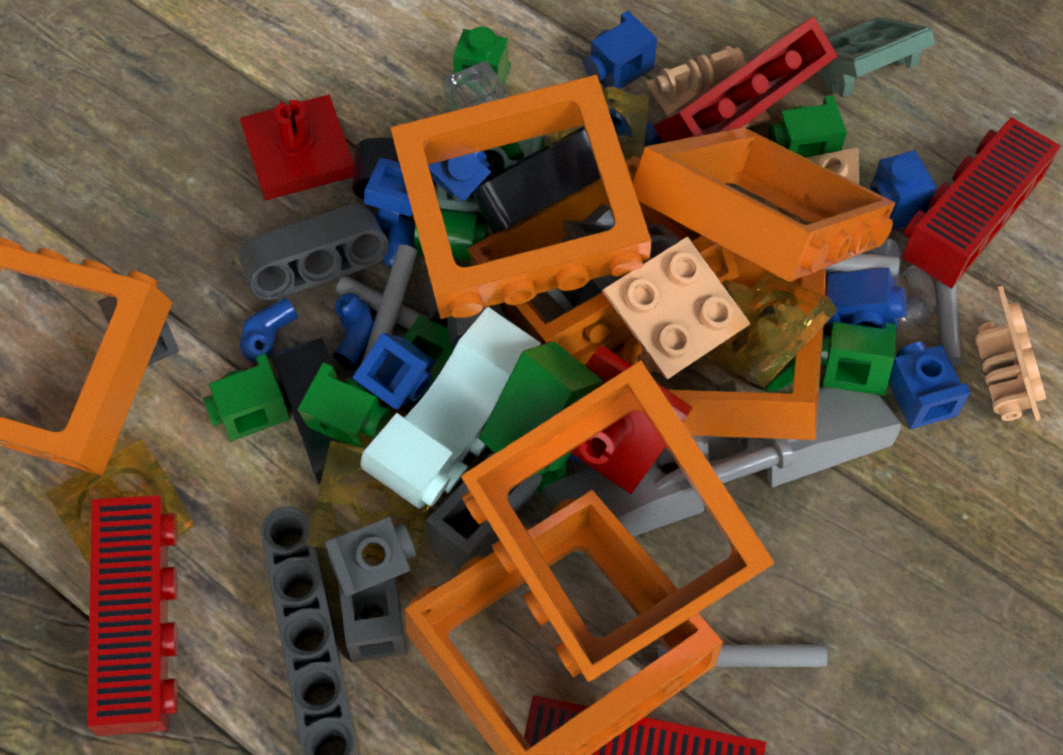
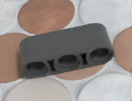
[239,204,389,300]

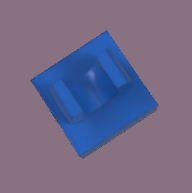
[364,157,413,224]

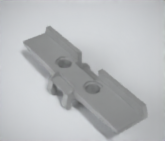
[542,381,901,556]

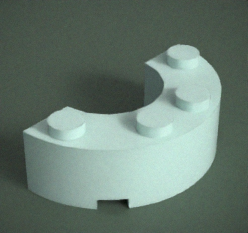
[360,307,541,508]

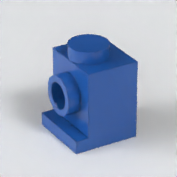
[583,11,657,94]
[869,150,937,231]
[428,151,491,202]
[825,268,907,330]
[352,332,436,409]
[888,342,971,430]

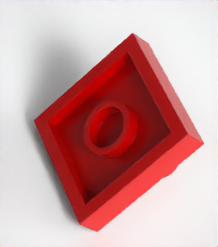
[239,94,354,201]
[571,344,693,494]

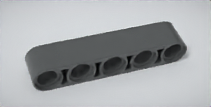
[261,507,360,755]

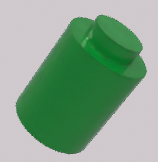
[414,209,488,261]

